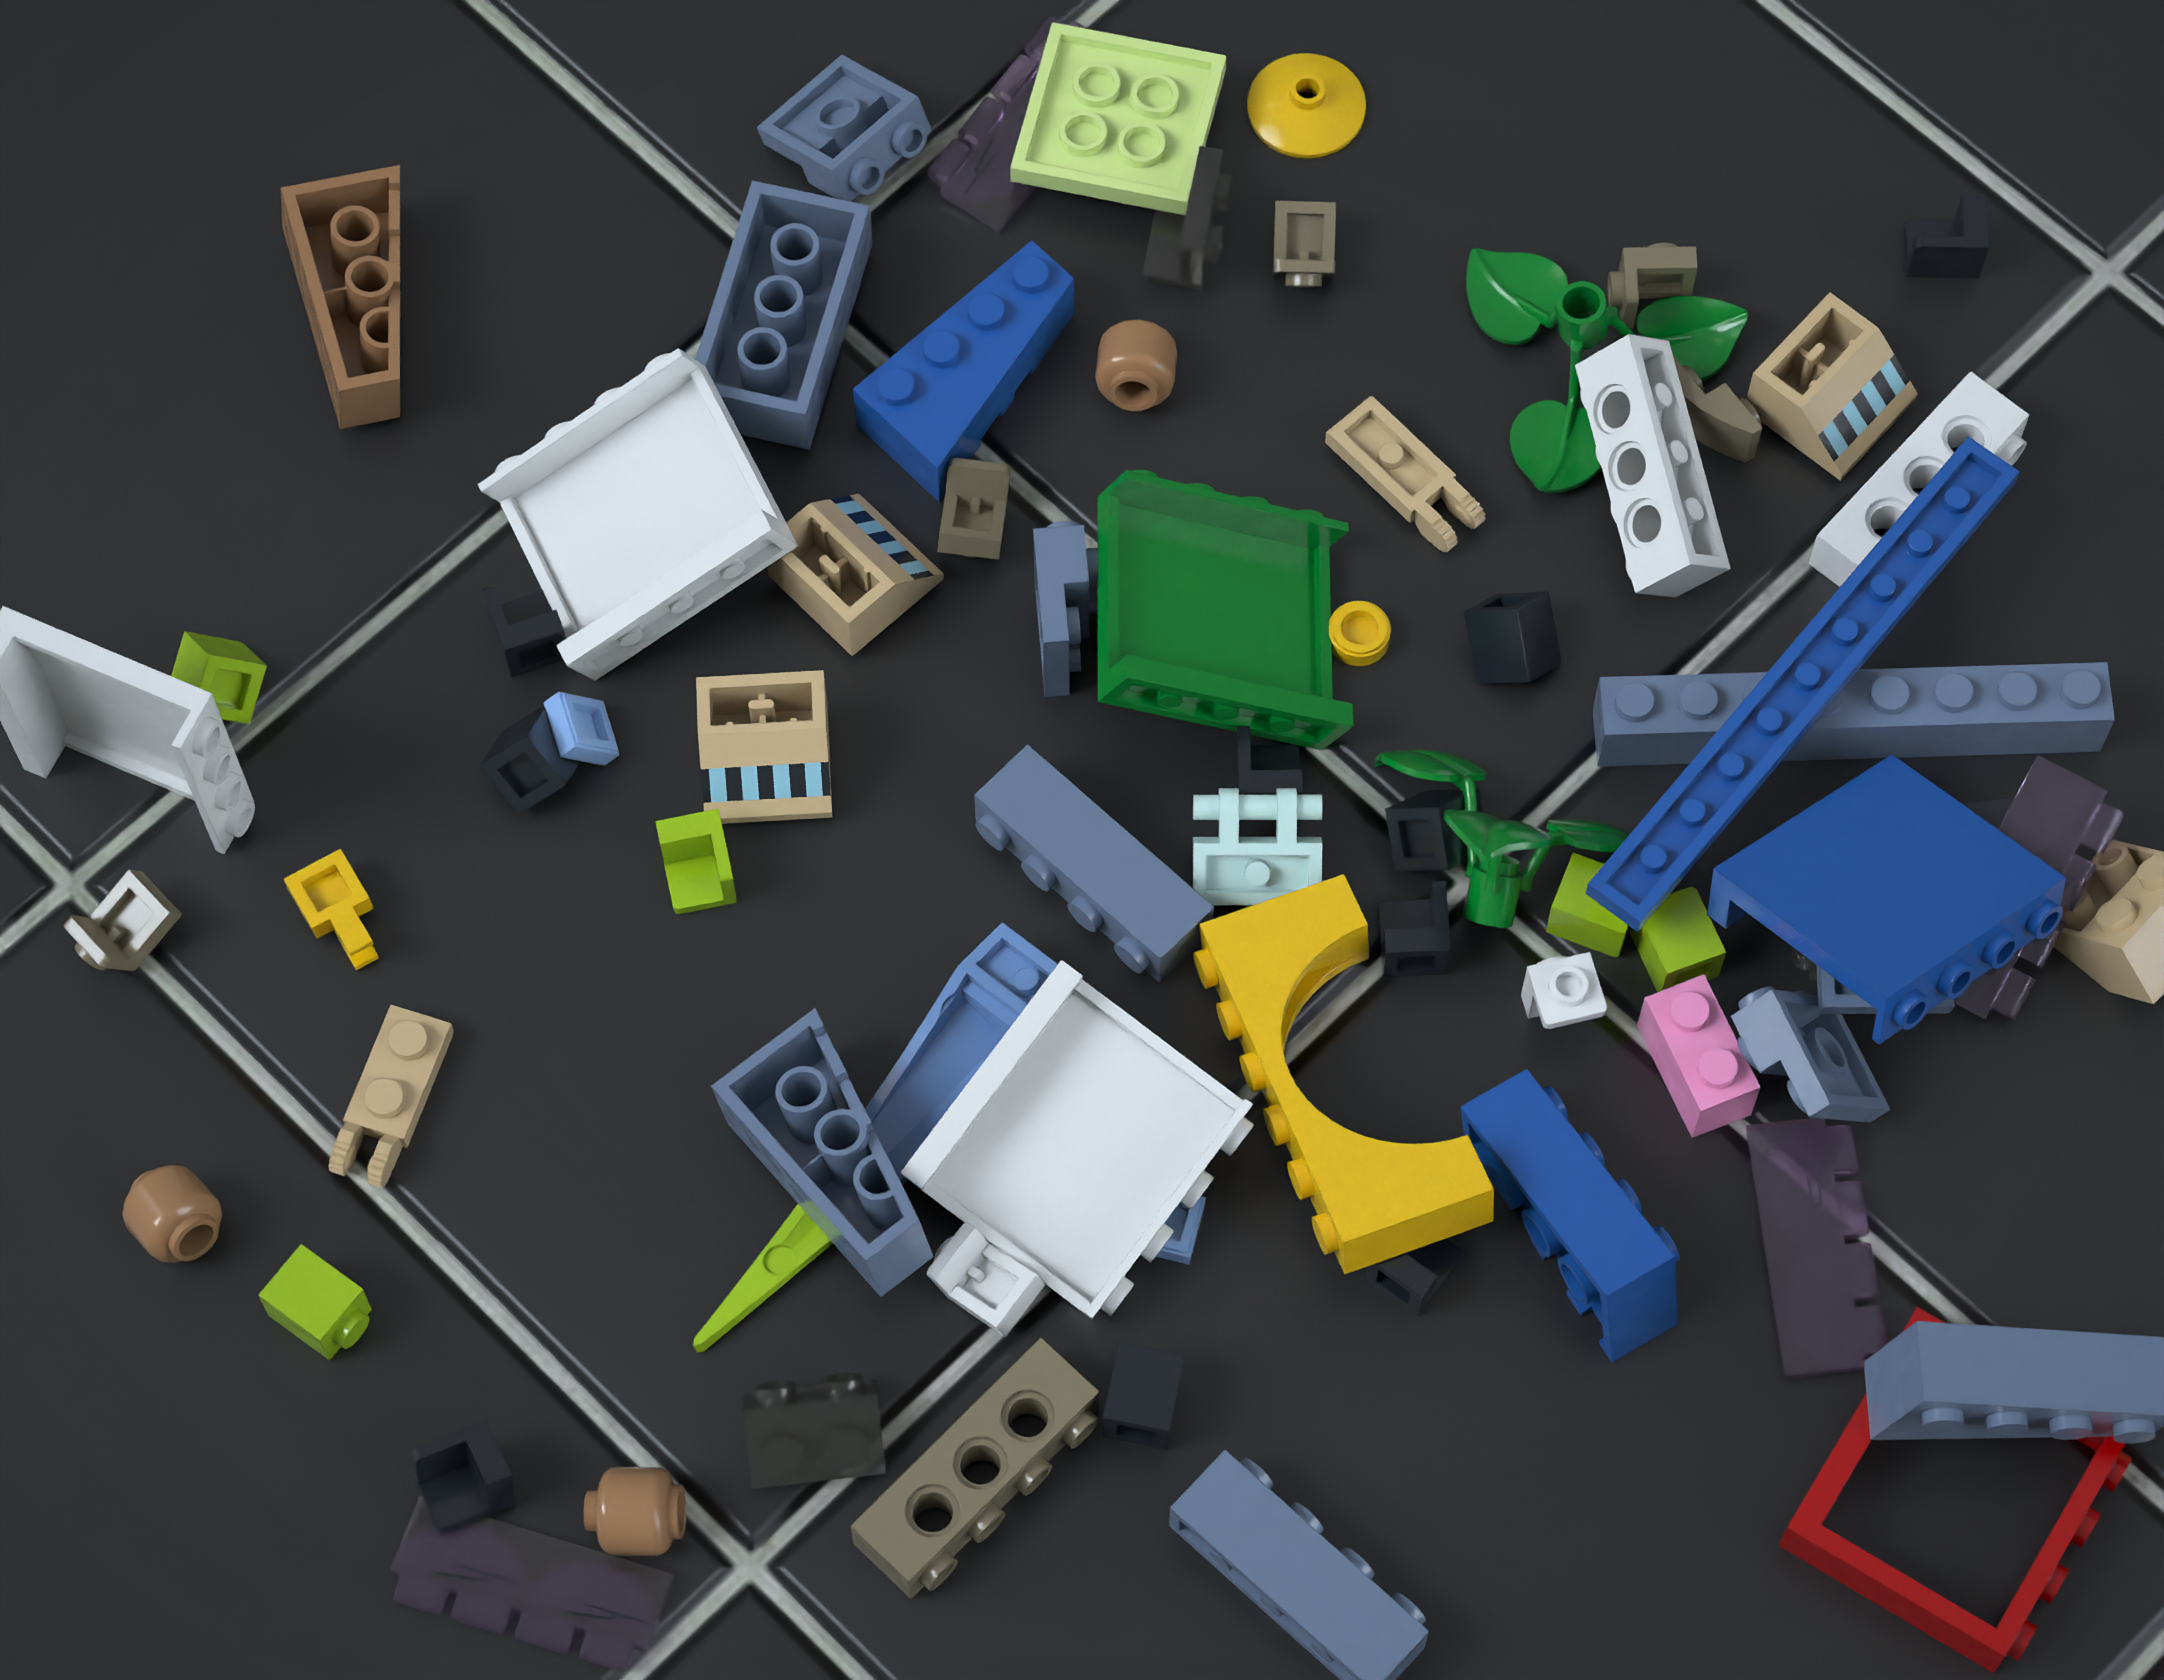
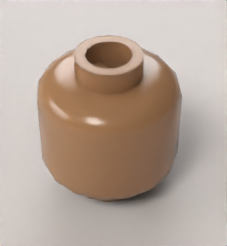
[1095,319,1177,411]
[122,1165,223,1263]
[584,1467,686,1556]

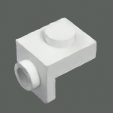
[1521,952,1607,1029]
[927,1222,1045,1337]

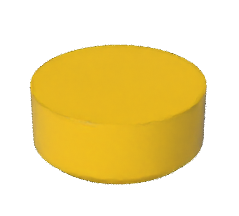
[1329,601,1391,666]

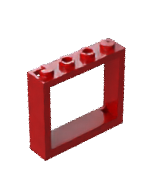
[1778,1307,2132,1673]

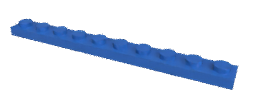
[1586,436,2020,932]

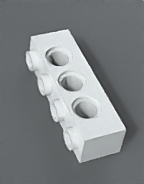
[1575,334,1731,598]
[1809,371,2029,587]

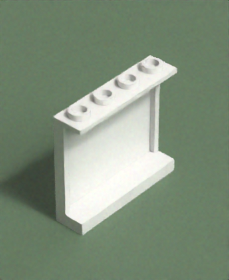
[478,348,798,681]
[0,606,255,854]
[900,960,1254,1319]

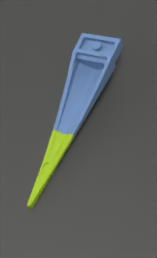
[693,922,1058,1354]

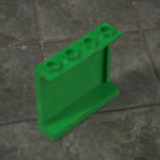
[1098,470,1353,750]

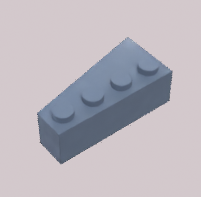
[711,1008,933,1297]
[1864,1321,2164,1443]

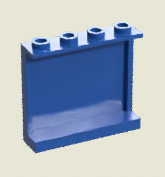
[1707,755,2066,1044]

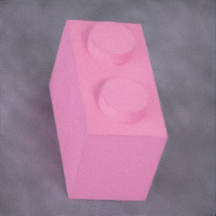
[1637,974,1761,1138]

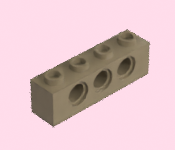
[851,1338,1099,1599]

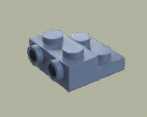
[757,55,932,202]
[1033,521,1098,697]
[1731,987,1891,1123]

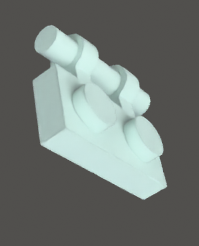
[1193,788,1322,905]

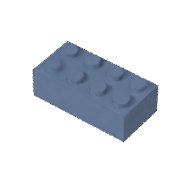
[695,181,873,450]

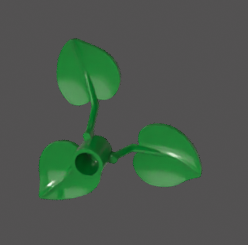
[1466,248,1748,493]
[1374,750,1629,928]

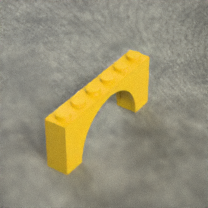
[1193,874,1494,1274]

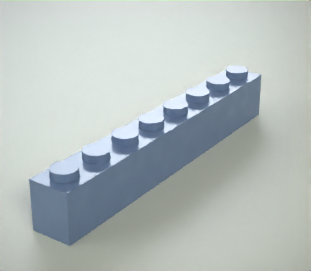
[1593,662,2115,767]

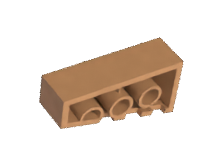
[281,165,400,429]

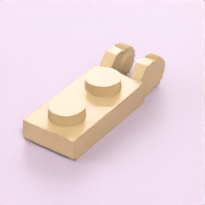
[1325,396,1486,553]
[328,1005,454,1188]

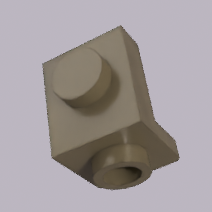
[1273,201,1336,287]
[1608,243,1698,329]
[937,458,1011,560]
[63,870,182,971]

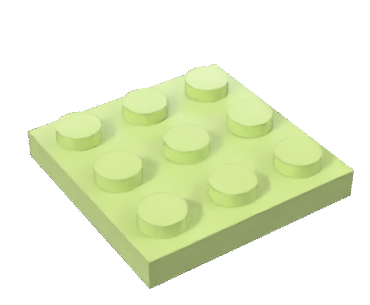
[1010,22,1226,216]

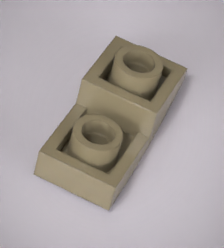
[1673,356,1762,463]

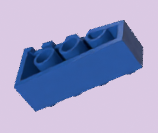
[853,240,1074,503]
[1460,1069,1679,1363]

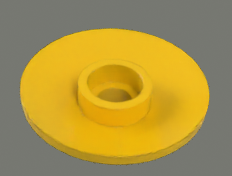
[1247,53,1366,159]

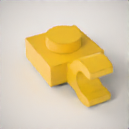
[284,849,379,970]

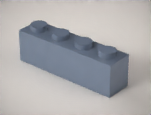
[974,744,1214,983]
[1169,1450,1429,1680]

